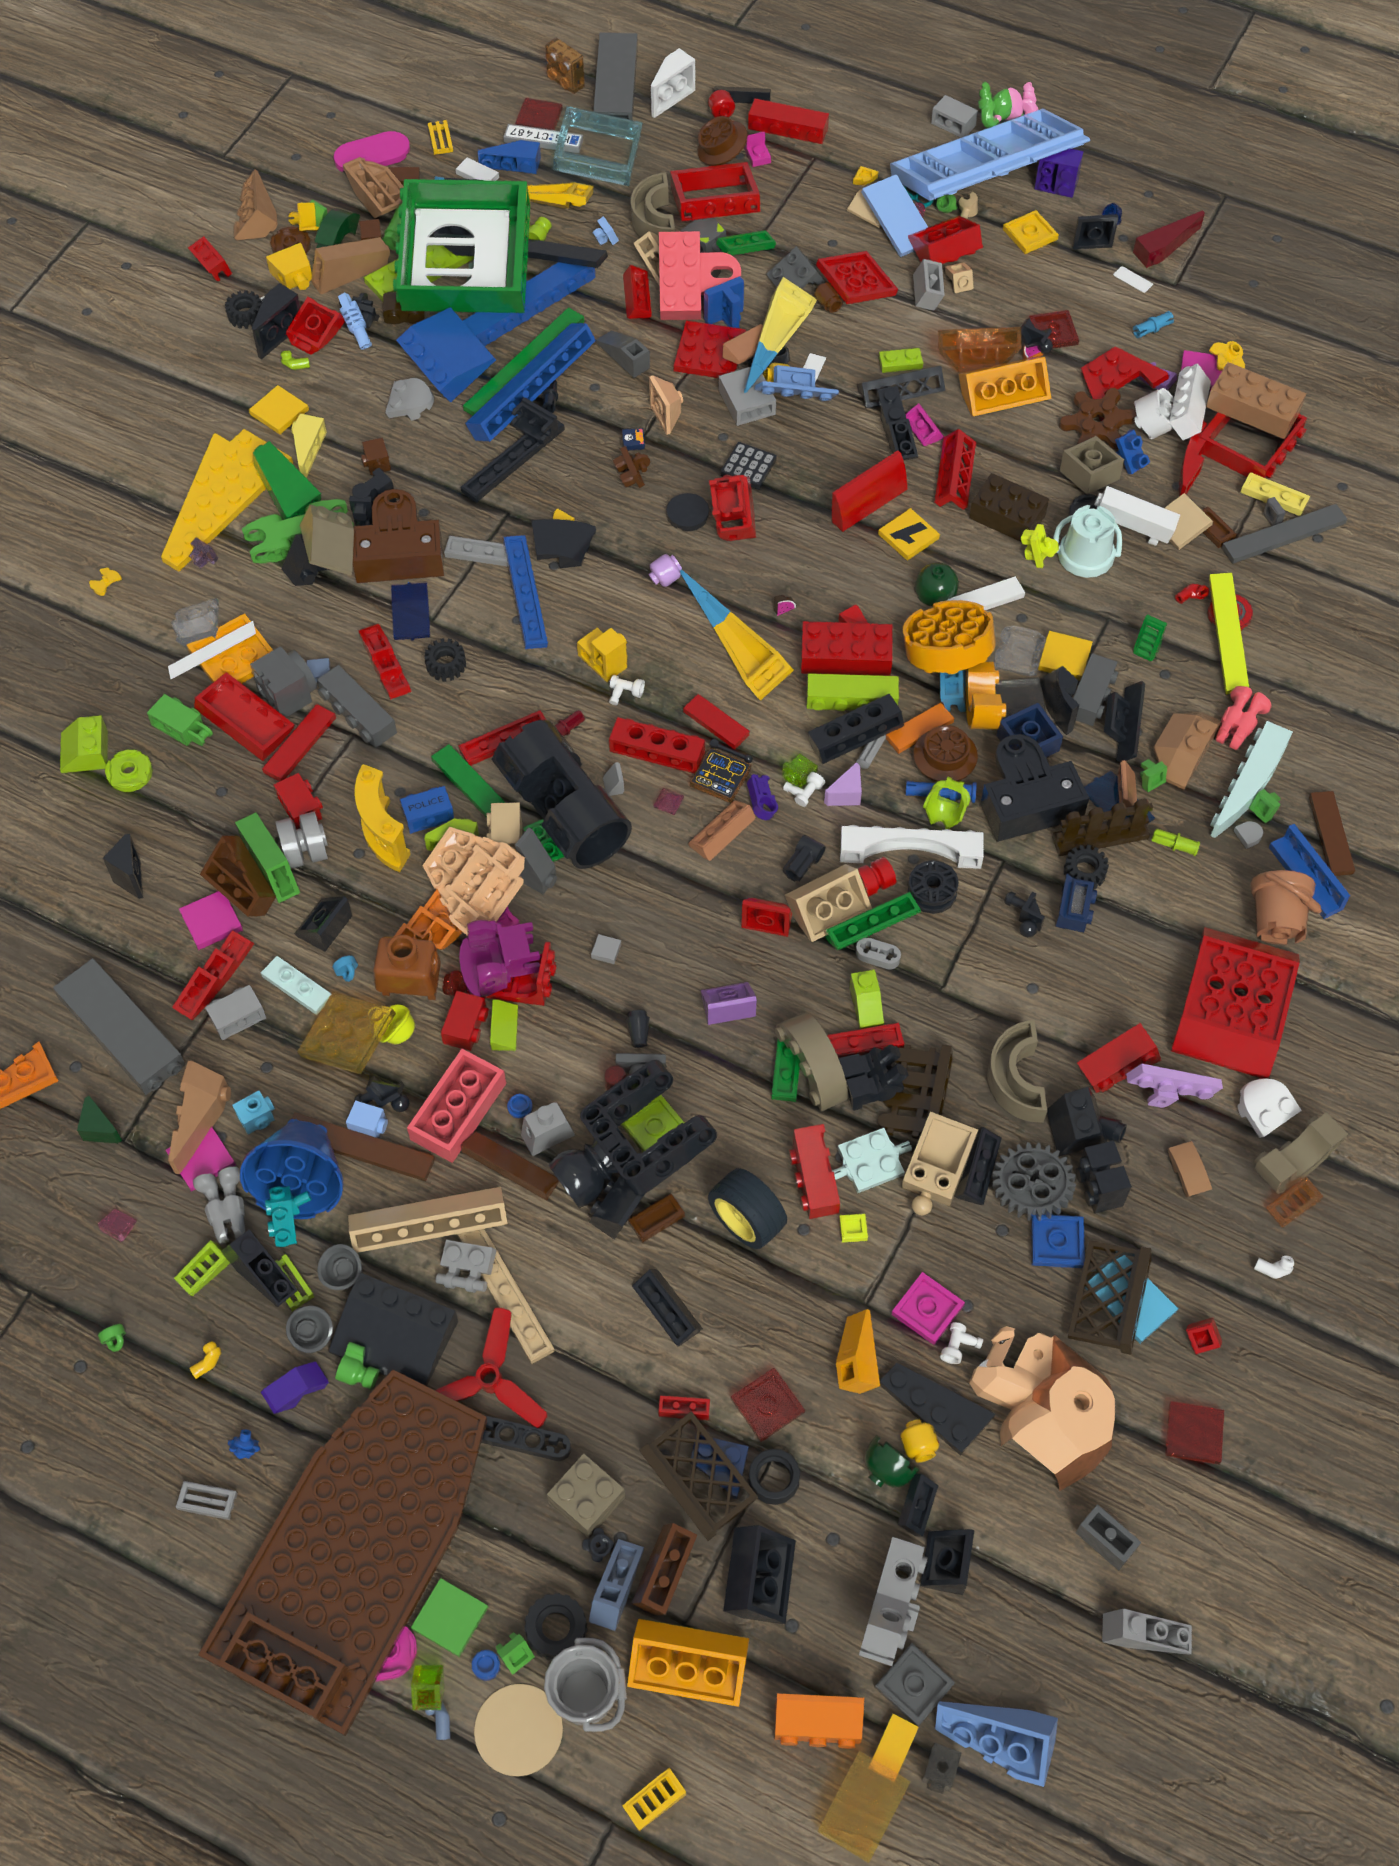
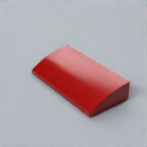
[832,450,907,532]
[194,672,295,761]

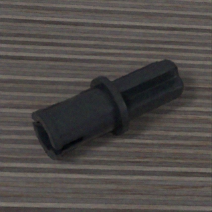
[542,380,559,413]

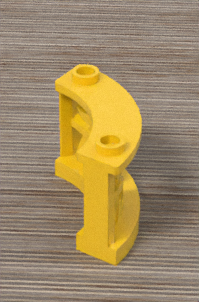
[355,764,410,873]

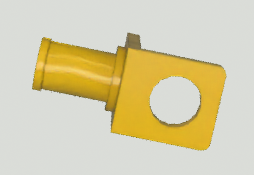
[288,203,319,231]

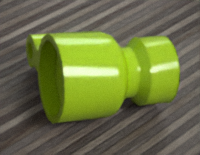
[529,217,552,241]

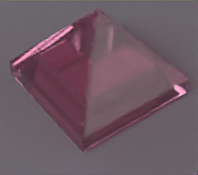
[653,788,684,815]

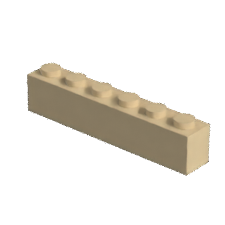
[348,1187,508,1253]

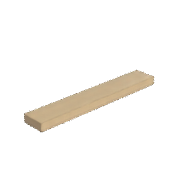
[457,1229,555,1364]

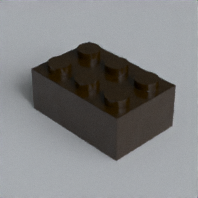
[969,473,1049,542]

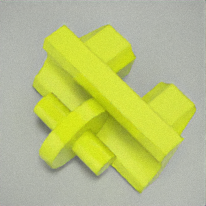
[1021,524,1059,568]

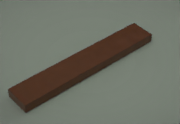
[292,1112,435,1182]

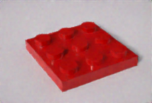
[816,251,898,304]
[674,320,746,378]

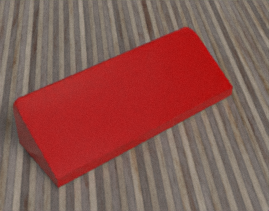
[623,265,652,319]

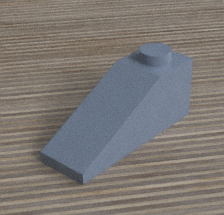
[589,1539,644,1631]

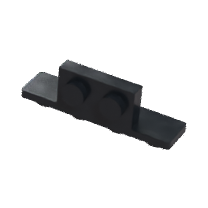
[1104,681,1145,763]

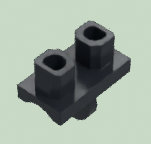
[339,292,380,329]

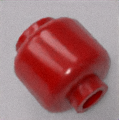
[708,90,735,118]

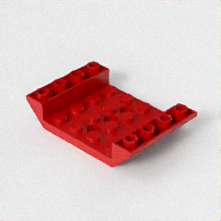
[1171,927,1300,1079]

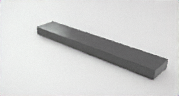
[1222,504,1347,564]

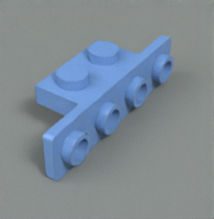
[755,365,839,401]

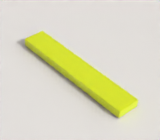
[1209,573,1249,694]

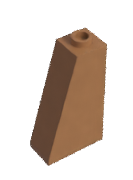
[311,237,390,294]

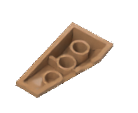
[234,169,278,241]
[168,1061,231,1174]

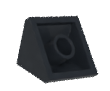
[103,834,143,899]
[294,896,352,952]
[920,1529,974,1595]

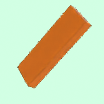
[886,703,954,754]

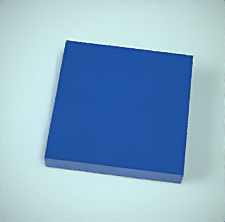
[1031,1215,1085,1268]

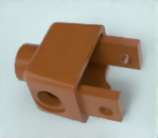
[373,935,441,1000]

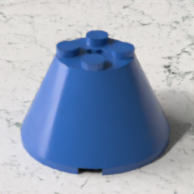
[240,1119,344,1219]

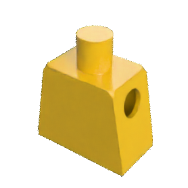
[266,243,312,290]

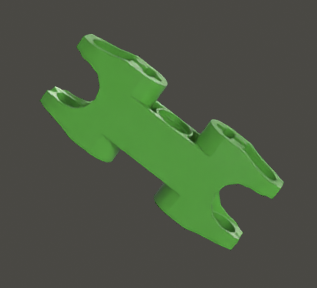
[242,499,354,563]

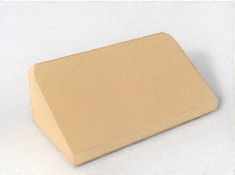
[847,189,881,228]

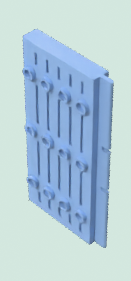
[890,108,1090,201]

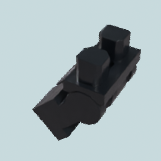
[349,468,397,526]
[839,1044,909,1111]

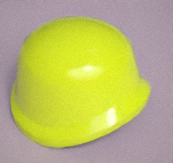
[375,1004,415,1045]

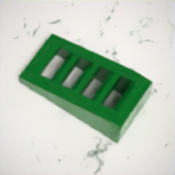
[1133,614,1167,661]

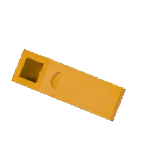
[836,1309,880,1394]

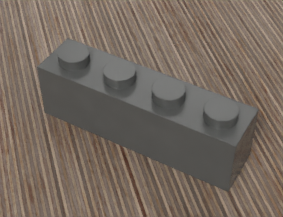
[317,665,397,748]

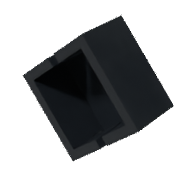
[1076,1141,1132,1214]

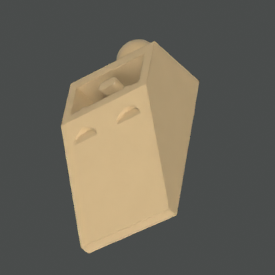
[902,1112,978,1216]

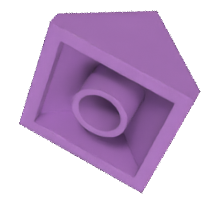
[701,982,757,1025]

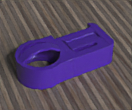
[747,774,778,820]

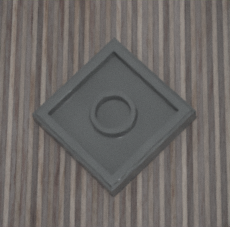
[875,1643,955,1727]

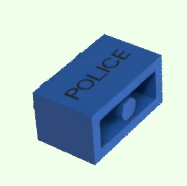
[400,786,454,834]

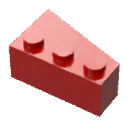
[1077,1023,1162,1093]
[789,1124,840,1219]

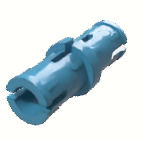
[1133,311,1174,338]

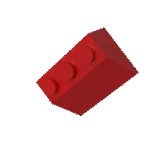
[908,216,983,264]

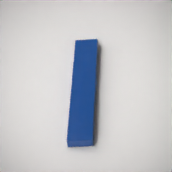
[503,535,548,649]

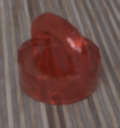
[443,970,467,996]

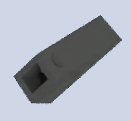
[596,330,650,378]

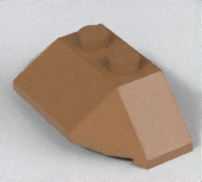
[343,157,404,218]
[1153,712,1221,790]

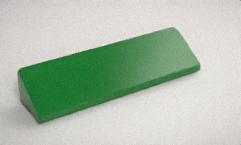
[825,892,921,950]

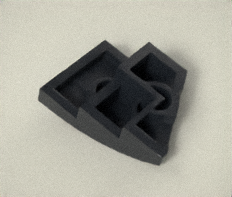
[532,519,596,568]
[1038,666,1079,735]

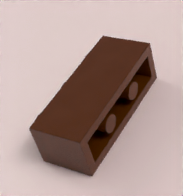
[631,1523,697,1615]

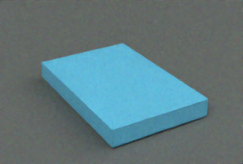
[1085,1255,1178,1344]

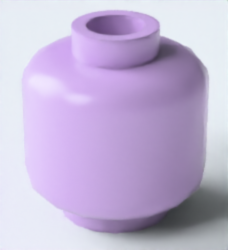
[648,554,682,587]

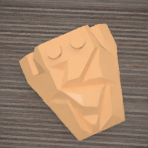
[423,827,525,935]

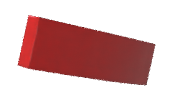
[1179,421,1207,497]
[358,624,411,700]
[172,930,254,1020]

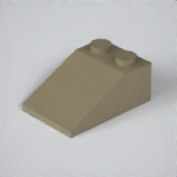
[300,505,354,576]

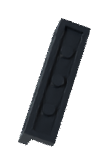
[857,366,946,408]

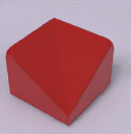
[838,604,868,623]
[1186,1317,1222,1355]

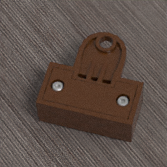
[353,489,444,583]

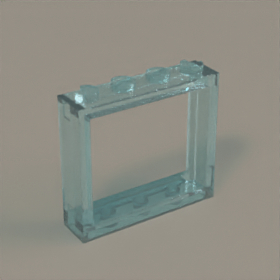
[553,106,643,186]

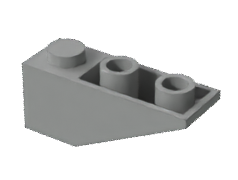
[1102,1609,1192,1655]

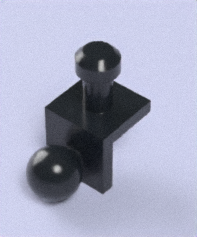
[1010,318,1053,354]
[1004,891,1045,938]
[354,1076,410,1112]

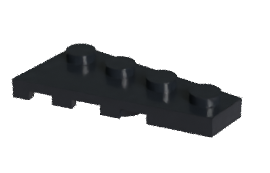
[880,1363,996,1456]

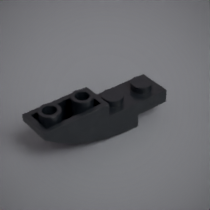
[876,386,918,460]

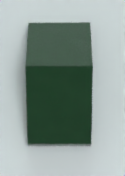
[77,1095,122,1144]

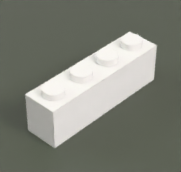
[1169,363,1211,440]

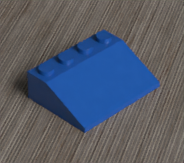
[396,307,496,403]

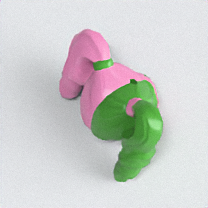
[978,82,1039,128]

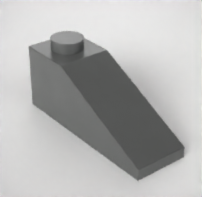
[515,827,557,895]

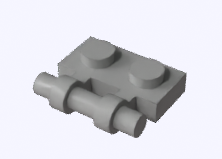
[436,1240,497,1293]

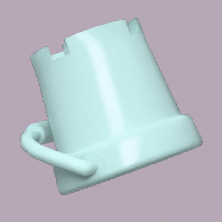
[1053,505,1122,578]

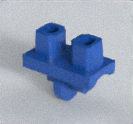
[1115,430,1150,474]

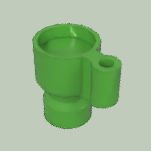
[335,1342,379,1390]

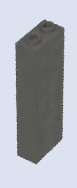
[593,33,638,128]
[53,958,185,1095]

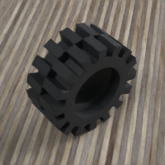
[225,290,262,329]
[424,638,466,682]
[1063,845,1109,890]

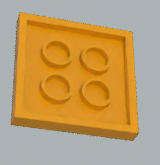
[187,613,273,684]

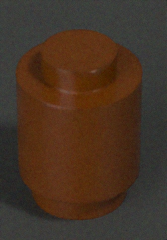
[814,282,843,313]

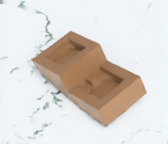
[1167,1141,1212,1197]

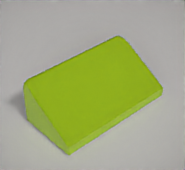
[490,999,518,1051]

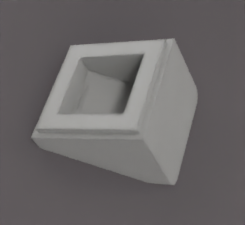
[603,762,624,796]

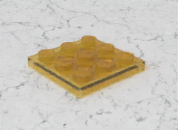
[297,992,396,1074]

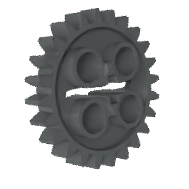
[992,1142,1076,1221]

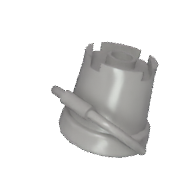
[544,1638,627,1732]

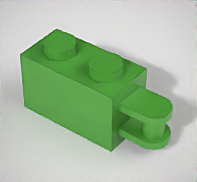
[147,694,213,746]

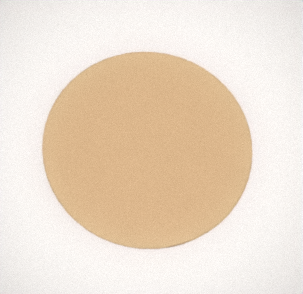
[474,1684,563,1776]

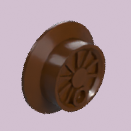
[697,116,748,166]
[913,725,978,782]

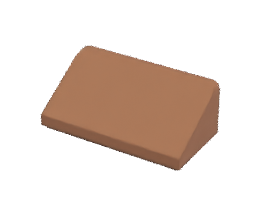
[1117,760,1137,808]

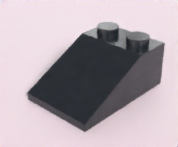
[252,283,301,360]

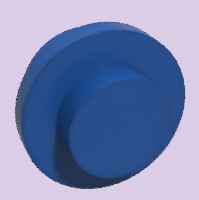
[507,1094,532,1118]

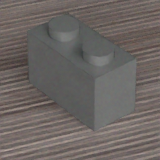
[1076,1504,1141,1571]

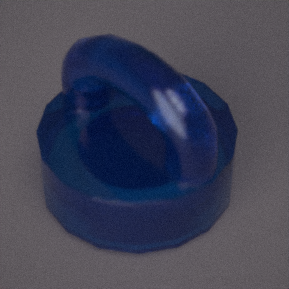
[1102,203,1122,225]

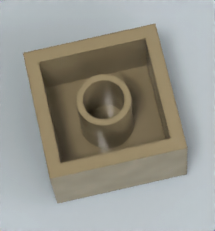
[1060,436,1124,495]
[547,1454,625,1538]

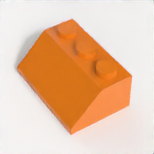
[774,1693,864,1749]

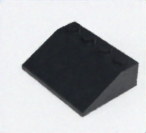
[329,1273,458,1386]

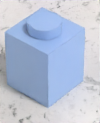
[346,1100,388,1138]

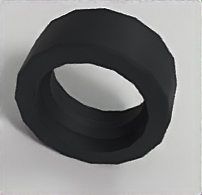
[748,1449,800,1505]

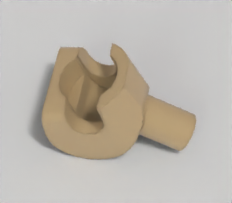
[959,192,978,219]

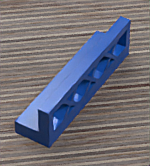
[1269,824,1350,919]

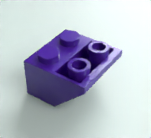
[1034,149,1084,198]

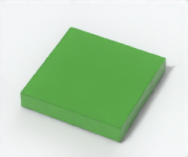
[411,1578,489,1657]

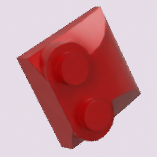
[741,898,792,937]

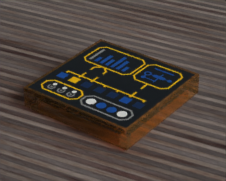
[690,748,751,804]

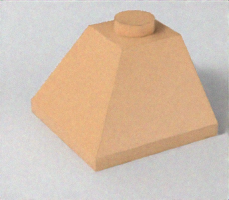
[649,375,683,435]

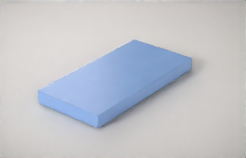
[861,175,928,257]

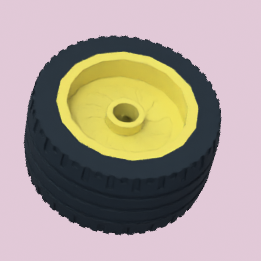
[708,1168,787,1249]

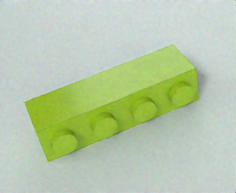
[807,674,899,711]

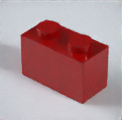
[273,773,323,829]
[441,991,489,1051]

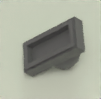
[616,1053,666,1075]

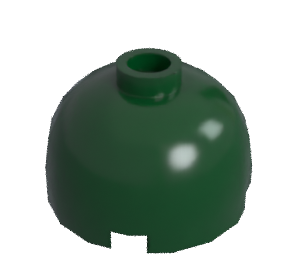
[914,562,959,607]
[864,1435,920,1488]

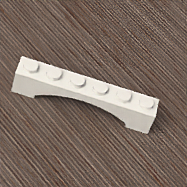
[840,825,984,869]

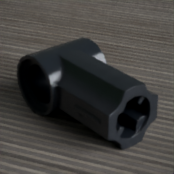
[783,835,826,882]

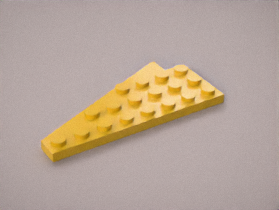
[161,429,293,572]

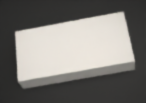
[456,157,499,181]

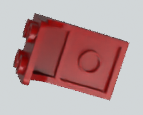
[467,942,556,1006]

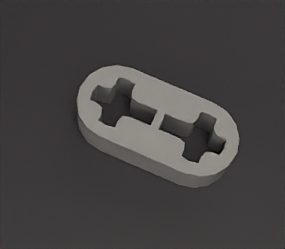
[856,938,901,969]

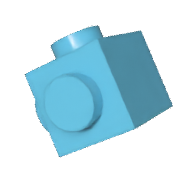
[232,1091,275,1134]

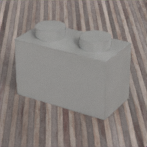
[931,95,978,138]
[913,259,945,311]
[205,985,266,1040]

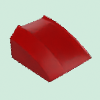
[286,296,345,355]

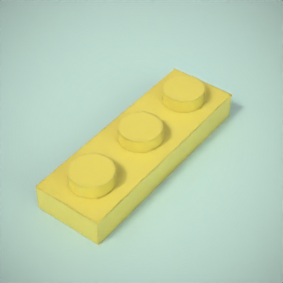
[1240,472,1310,516]

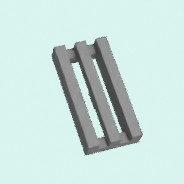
[176,1481,238,1520]

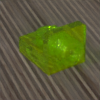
[782,754,818,788]

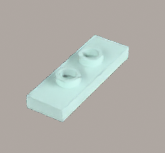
[261,956,333,1015]

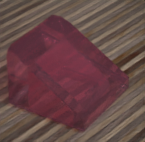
[97,1209,137,1242]

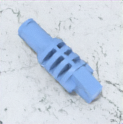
[338,293,372,350]

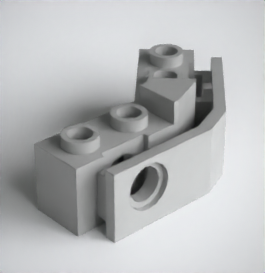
[859,1537,928,1666]

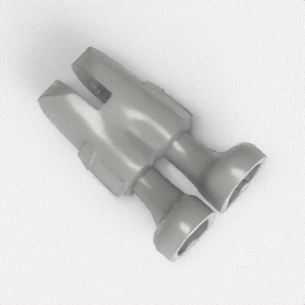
[193,1167,246,1244]

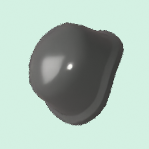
[317,1244,362,1290]
[286,1306,333,1353]

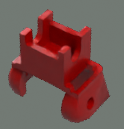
[709,475,756,541]

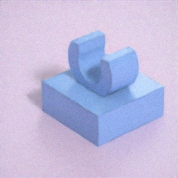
[593,216,619,245]

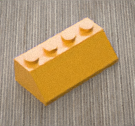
[959,357,1051,416]
[627,1619,749,1707]

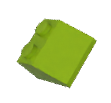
[60,715,108,773]

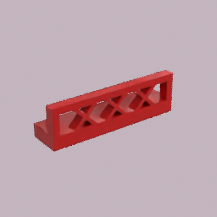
[934,429,976,510]

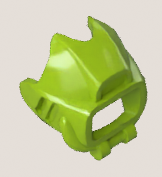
[923,777,970,829]

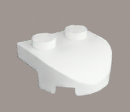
[1238,1079,1302,1138]

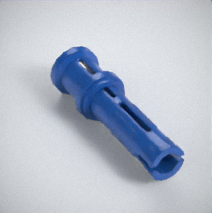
[906,781,977,803]

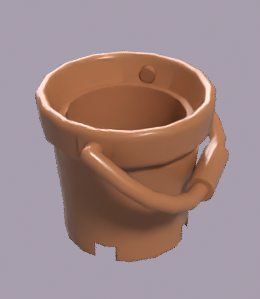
[1251,870,1322,945]

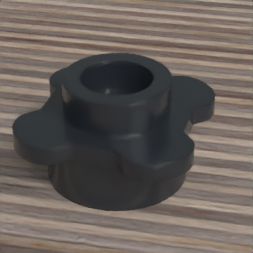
[582,1528,614,1562]

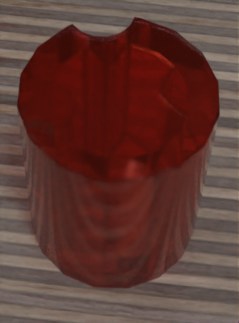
[605,1066,626,1091]

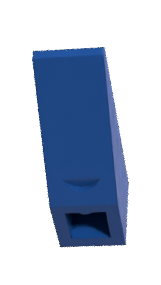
[478,140,541,174]

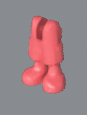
[1216,686,1272,750]

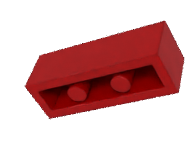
[659,1396,710,1420]

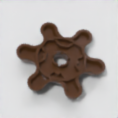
[1059,388,1137,449]

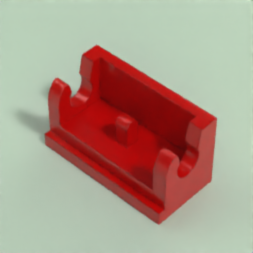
[188,236,232,281]

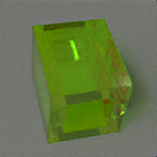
[411,1665,445,1710]

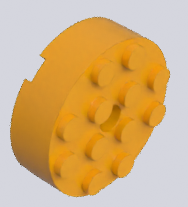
[903,600,996,674]

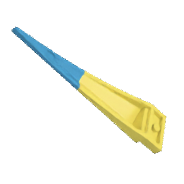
[744,277,817,393]

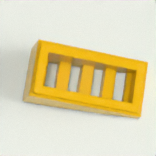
[622,1768,686,1831]

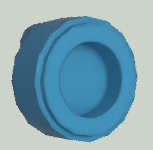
[332,955,358,982]

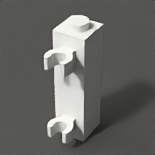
[1094,486,1180,546]

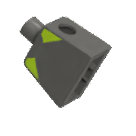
[680,218,726,253]

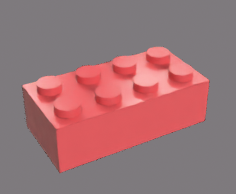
[407,1049,506,1163]

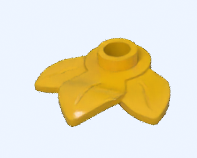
[1209,341,1245,370]

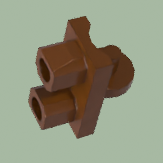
[613,446,650,488]

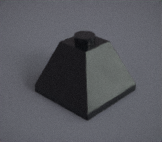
[1072,214,1119,250]

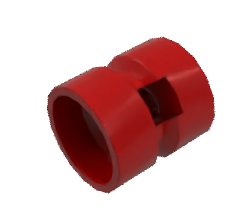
[857,857,897,897]

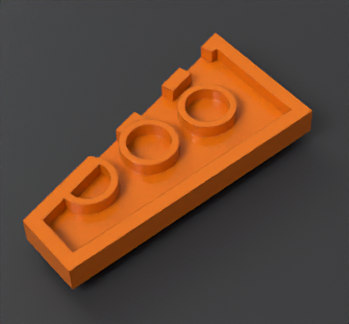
[0,1042,58,1109]

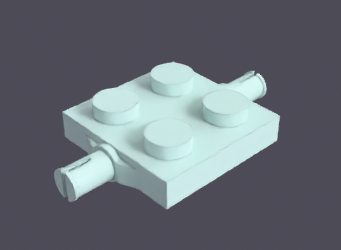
[832,1128,912,1193]

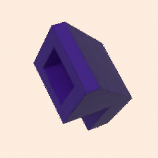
[261,1361,329,1414]

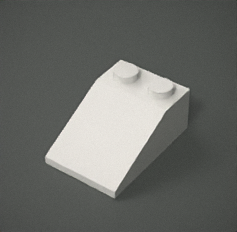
[651,48,695,118]

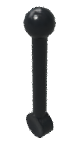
[710,739,753,763]

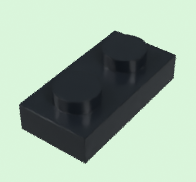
[898,1473,939,1537]

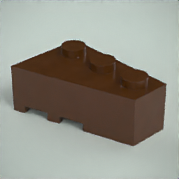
[200,836,276,917]

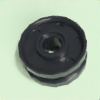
[908,860,959,914]

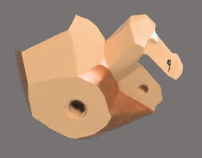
[969,1326,1115,1491]

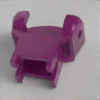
[459,920,540,998]

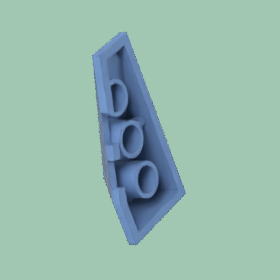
[935,1701,1058,1787]

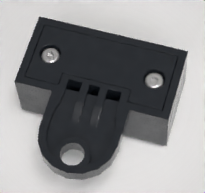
[980,734,1089,842]

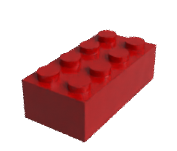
[801,621,892,676]

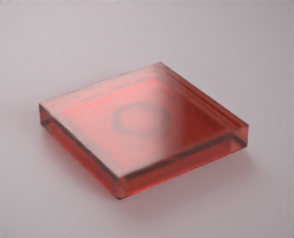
[515,98,563,130]
[1029,310,1079,349]
[731,1368,805,1442]
[1165,1401,1225,1465]

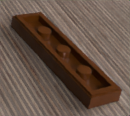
[1309,791,1355,876]

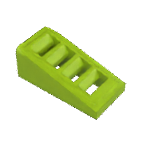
[174,1240,230,1296]

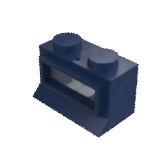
[1056,874,1097,933]

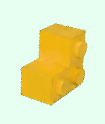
[577,628,627,682]

